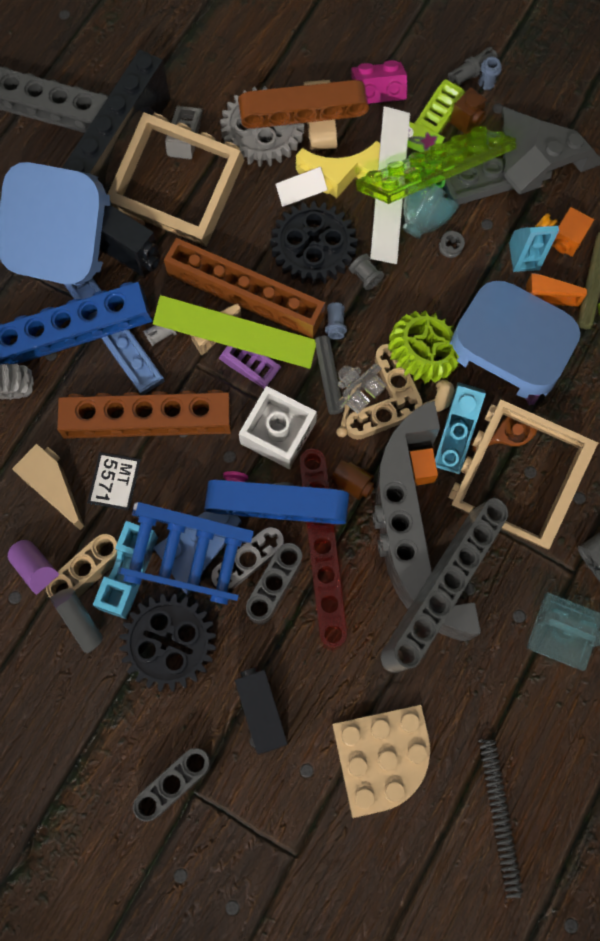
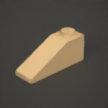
[12,444,84,530]

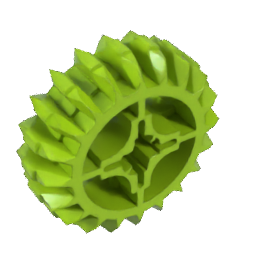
[388,310,459,384]

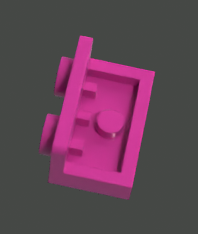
[351,60,407,104]

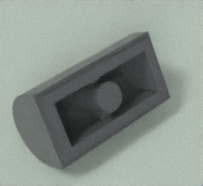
[50,588,103,653]

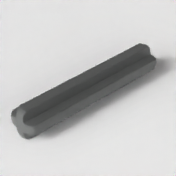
[315,335,343,415]

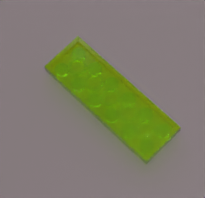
[356,126,516,204]

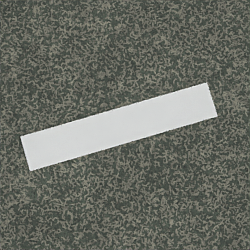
[370,106,410,264]

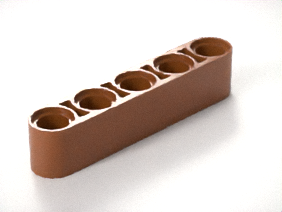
[238,80,369,129]

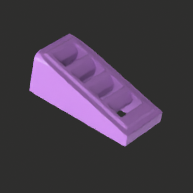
[219,346,281,389]

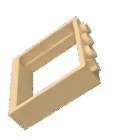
[107,112,244,247]
[448,399,598,549]

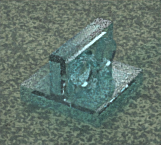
[527,592,600,671]

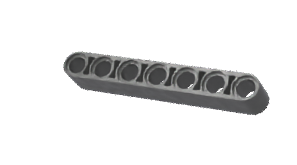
[381,498,508,673]

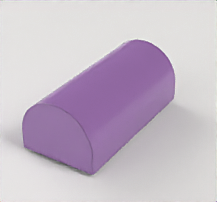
[8,540,59,595]

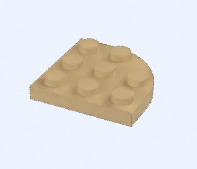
[332,705,430,818]

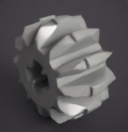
[0,363,34,400]

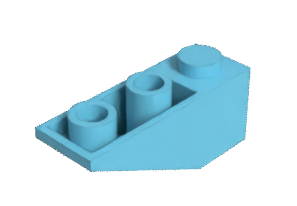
[435,382,486,475]

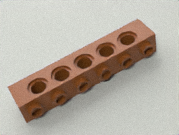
[164,238,325,339]
[57,390,231,439]

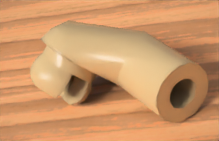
[423,379,455,412]

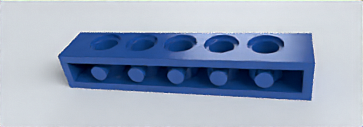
[0,282,153,365]

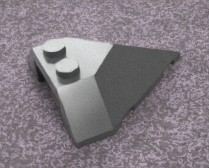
[502,107,600,195]

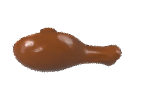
[470,417,537,452]

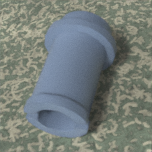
[479,57,502,90]
[325,303,347,340]

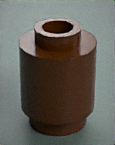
[331,460,376,500]

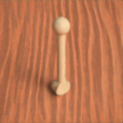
[337,383,358,437]

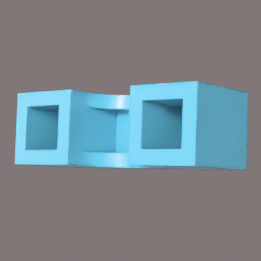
[93,521,158,620]

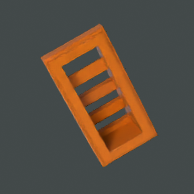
[526,273,587,306]

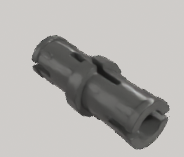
[448,47,498,87]

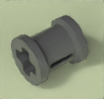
[349,254,384,290]

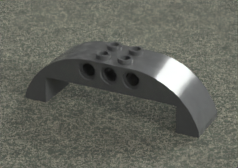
[372,401,481,641]

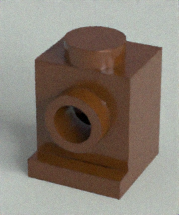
[450,87,487,137]

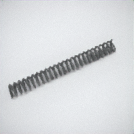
[478,738,523,898]

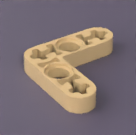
[346,344,423,440]

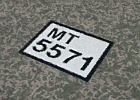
[87,452,141,510]

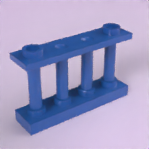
[117,502,254,605]

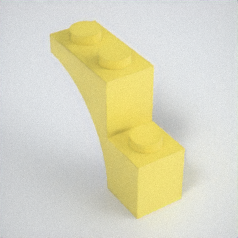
[296,141,380,198]

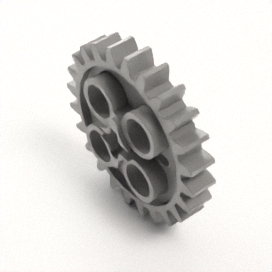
[220,87,304,167]

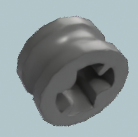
[439,231,465,258]

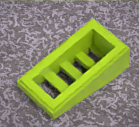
[414,79,465,134]

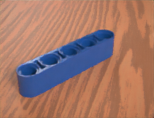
[204,480,349,524]

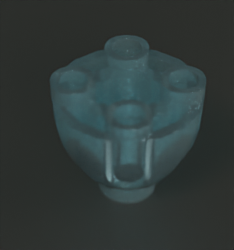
[402,177,459,239]

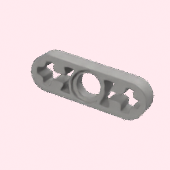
[211,527,284,591]

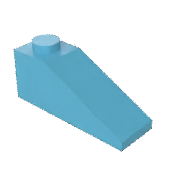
[509,226,559,272]

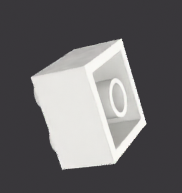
[239,386,317,469]

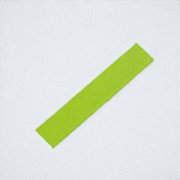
[153,295,316,369]

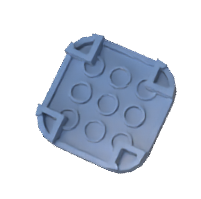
[0,162,110,284]
[450,281,581,399]

